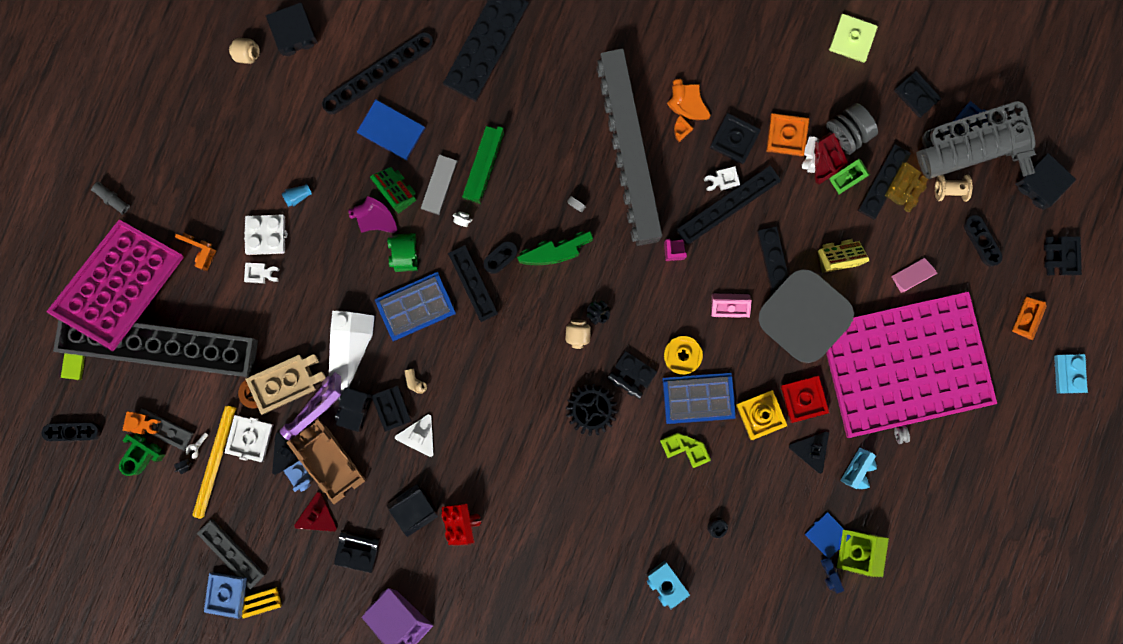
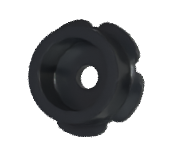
[174,458,193,474]

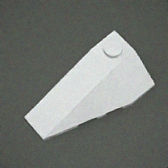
[329,311,375,390]

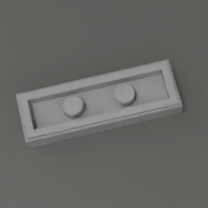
[421,155,457,215]

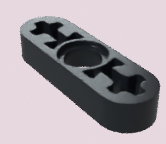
[963,215,1002,267]
[41,423,101,441]

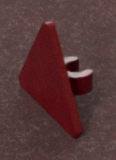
[294,492,337,532]

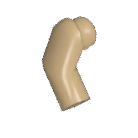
[405,369,427,394]

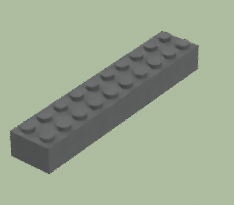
[597,49,662,246]
[53,320,258,377]

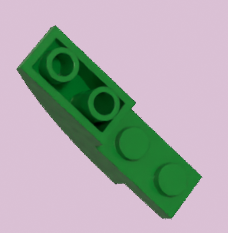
[517,231,593,265]

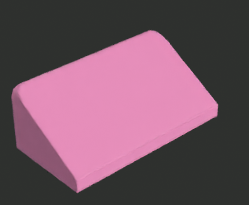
[891,258,937,293]
[711,293,752,317]

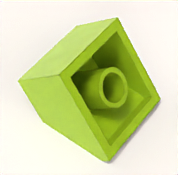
[837,529,889,577]

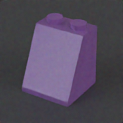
[362,588,433,644]

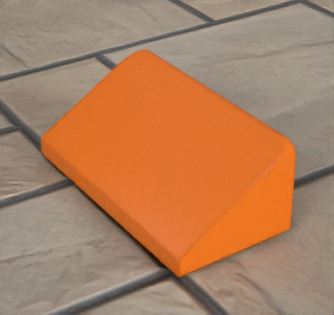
[1012,296,1047,340]

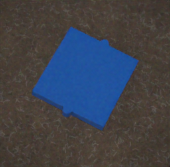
[805,512,851,559]

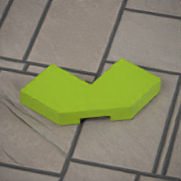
[660,433,711,468]

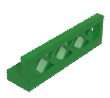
[462,126,504,204]

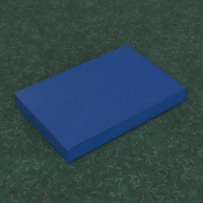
[357,100,425,161]

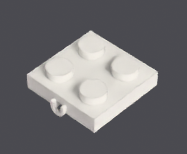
[244,215,287,255]
[224,415,274,462]

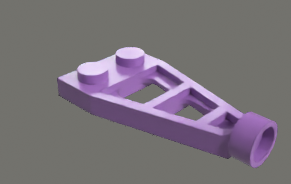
[280,372,341,440]

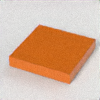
[766,113,809,156]

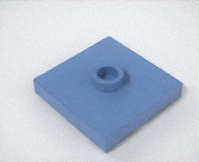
[204,572,247,618]

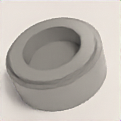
[567,196,586,212]

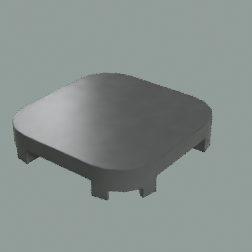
[759,270,854,363]

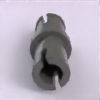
[91,182,130,215]

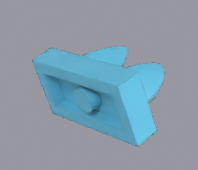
[840,448,877,489]

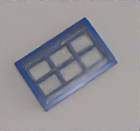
[375,272,456,341]
[662,373,735,424]

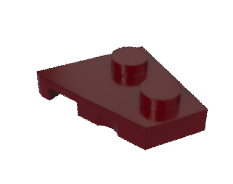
[815,132,849,184]

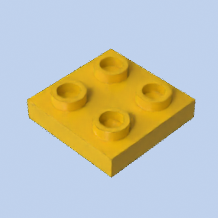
[736,390,787,440]

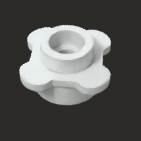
[453,211,472,227]

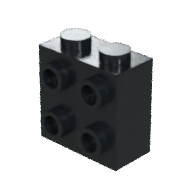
[266,3,318,56]
[1015,153,1076,210]

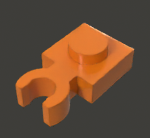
[123,411,161,434]

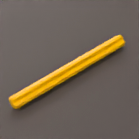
[192,405,236,518]

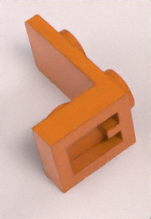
[175,233,216,271]

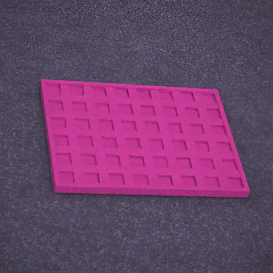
[826,292,997,438]

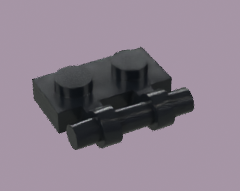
[1044,237,1082,276]
[608,351,657,399]

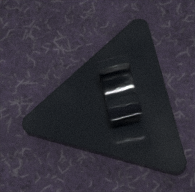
[272,432,299,475]
[789,432,829,474]

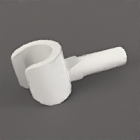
[186,433,208,459]

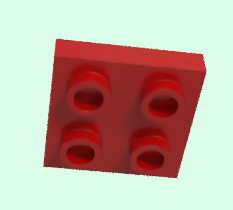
[442,504,481,545]

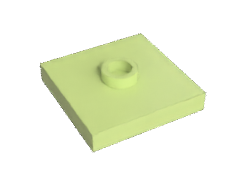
[829,14,878,62]

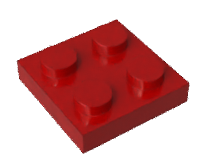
[781,376,829,423]

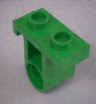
[119,433,166,476]

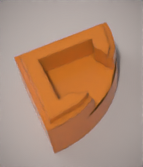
[674,115,694,142]

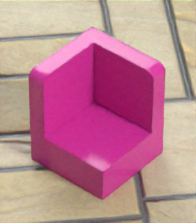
[664,239,687,261]

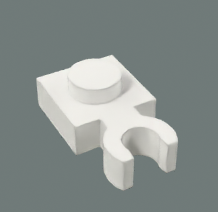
[802,136,819,173]
[704,167,740,191]
[244,263,280,284]

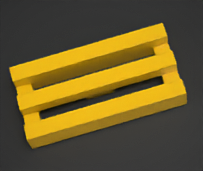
[242,587,282,618]

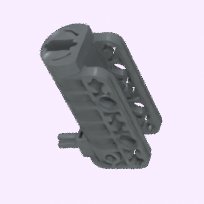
[916,101,1036,179]

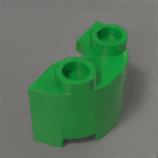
[387,233,418,272]

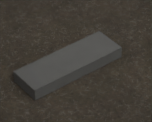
[139,408,195,451]

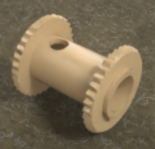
[935,175,973,201]

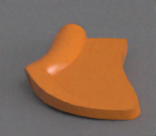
[667,79,710,120]

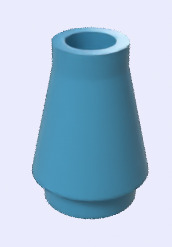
[281,184,312,207]

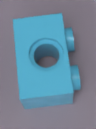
[646,561,690,609]

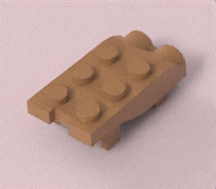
[286,419,366,504]

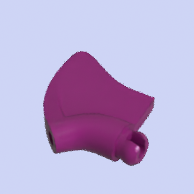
[348,196,397,233]

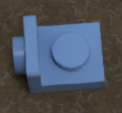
[283,461,313,492]

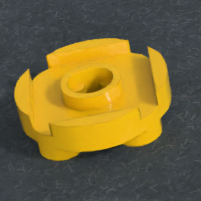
[664,336,703,375]

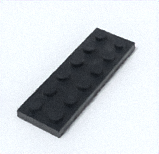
[443,0,529,102]

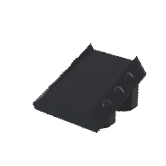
[387,484,438,537]

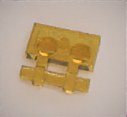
[885,163,928,212]

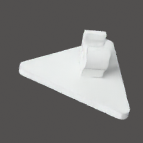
[395,414,433,457]

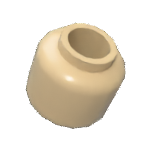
[229,38,259,64]
[565,320,591,349]

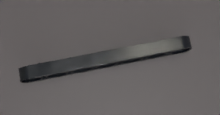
[322,33,434,114]

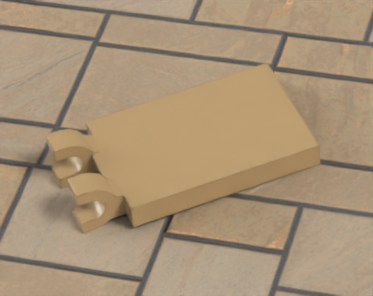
[245,354,326,415]

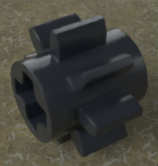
[586,300,611,325]

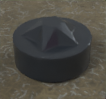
[707,517,728,538]

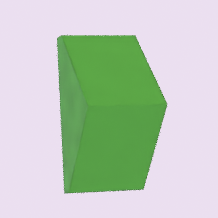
[829,159,870,194]

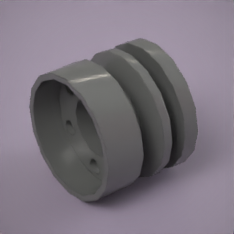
[827,103,878,155]

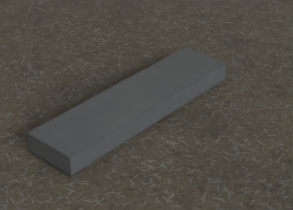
[197,519,266,589]

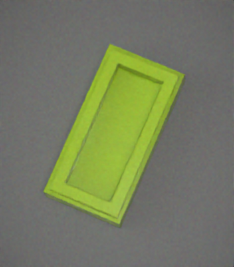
[61,353,85,380]

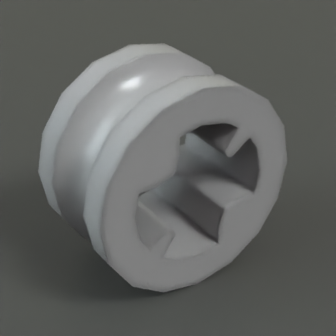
[894,425,910,444]

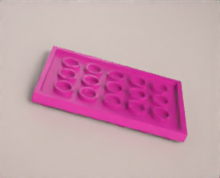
[47,220,184,351]

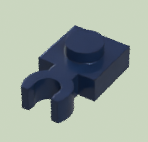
[820,557,844,594]

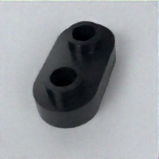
[484,242,518,274]

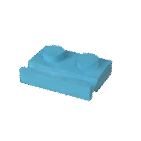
[1054,354,1088,394]

